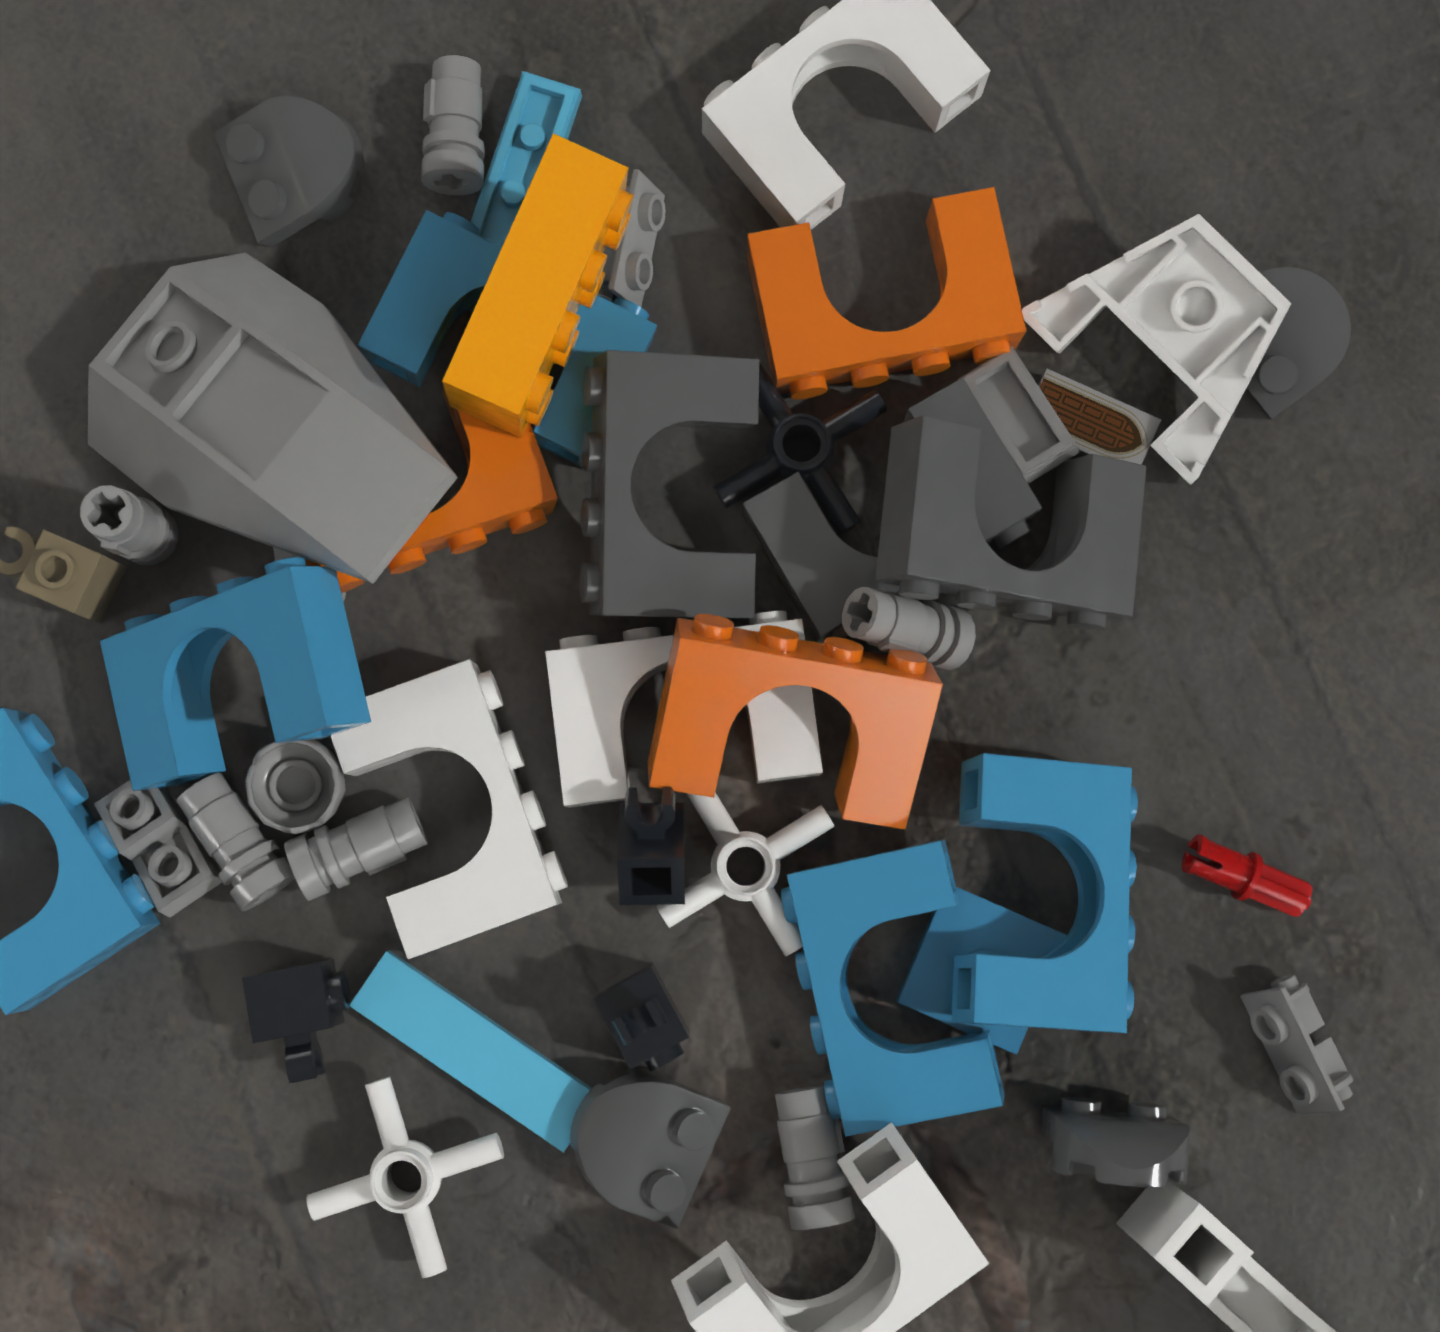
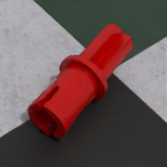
[1182,834,1313,917]

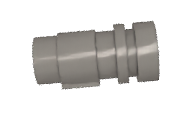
[421,55,485,196]
[80,485,178,565]
[842,587,976,670]
[176,772,295,911]
[284,798,428,901]
[775,1085,855,1230]

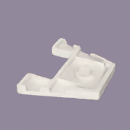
[1022,214,1291,485]

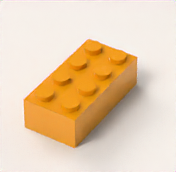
[442,133,634,438]

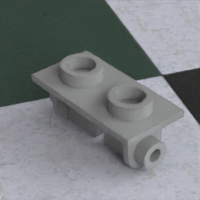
[598,169,666,307]
[1240,974,1353,1114]

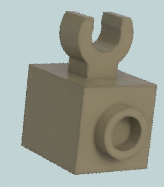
[0,527,127,624]

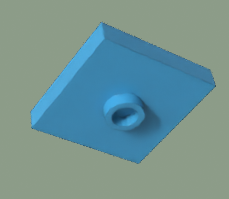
[895,887,1067,1055]

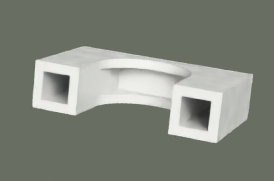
[702,0,991,230]
[545,611,823,808]
[331,659,568,959]
[671,1122,989,1332]
[1116,1181,1337,1332]

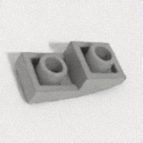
[94,780,222,918]

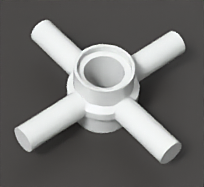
[656,792,835,957]
[307,1077,504,1278]

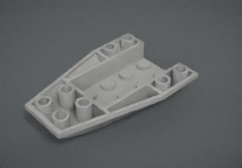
[88,252,458,584]

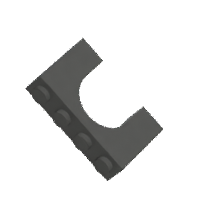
[580,350,759,618]
[742,378,1042,643]
[875,415,1146,630]

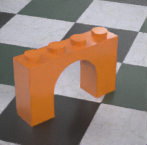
[746,187,1026,400]
[305,386,558,593]
[647,614,943,829]

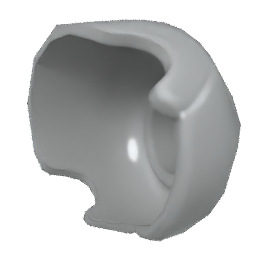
[245,739,346,834]

